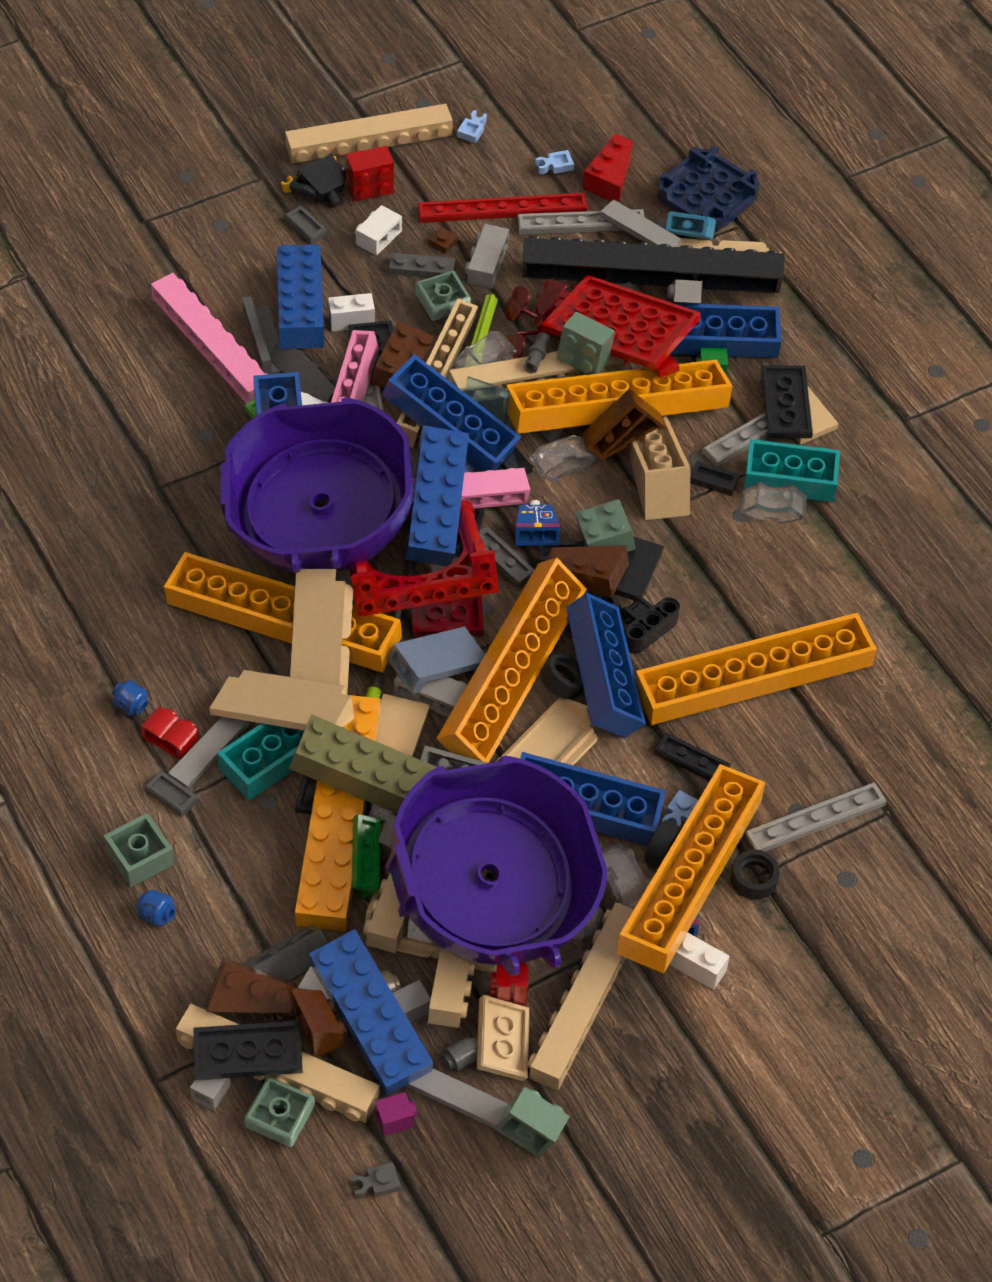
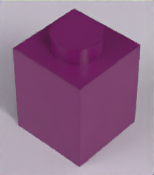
[375,1092,417,1136]

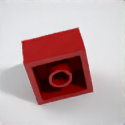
[346,146,394,202]

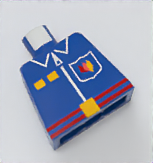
[515,500,560,546]

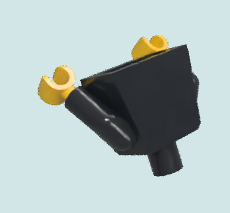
[281,153,346,208]

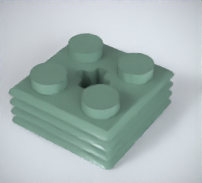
[415,271,471,321]
[244,1077,315,1147]

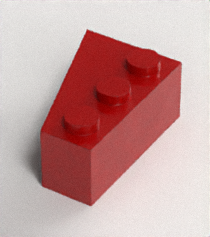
[583,133,633,203]

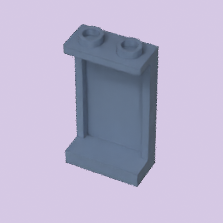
[388,627,485,694]

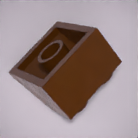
[292,988,346,1057]

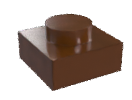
[428,227,458,254]

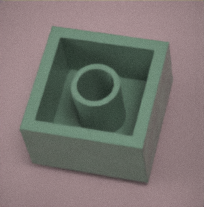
[557,312,615,375]
[575,499,636,552]
[103,813,175,888]
[494,1087,570,1158]

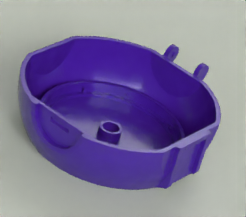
[221,398,413,574]
[385,756,608,976]

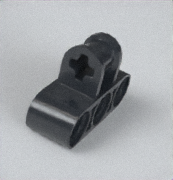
[620,596,680,654]

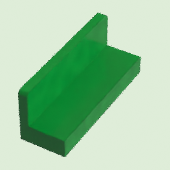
[351,814,380,898]

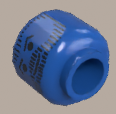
[112,680,149,716]
[136,890,176,927]

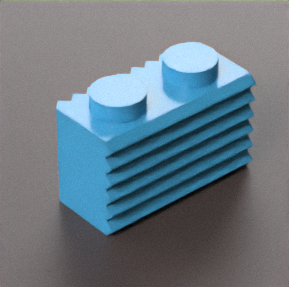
[666,211,716,240]

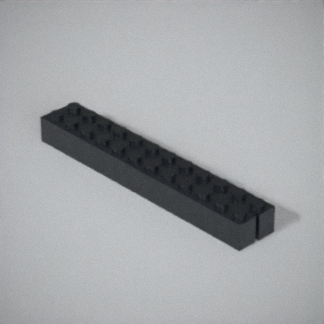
[522,236,784,293]

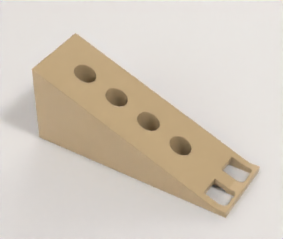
[627,415,690,520]

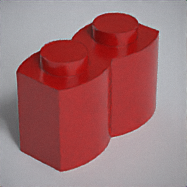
[141,706,198,759]

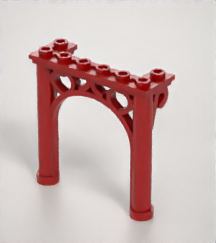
[349,500,499,617]

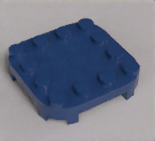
[658,146,759,232]

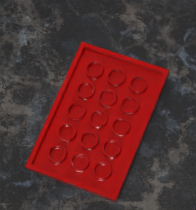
[541,275,701,370]

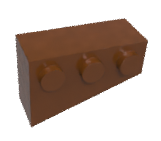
[582,388,665,460]
[546,545,629,598]
[204,957,298,1013]

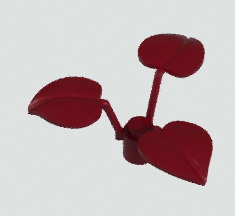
[500,279,568,361]

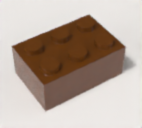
[370,321,438,389]

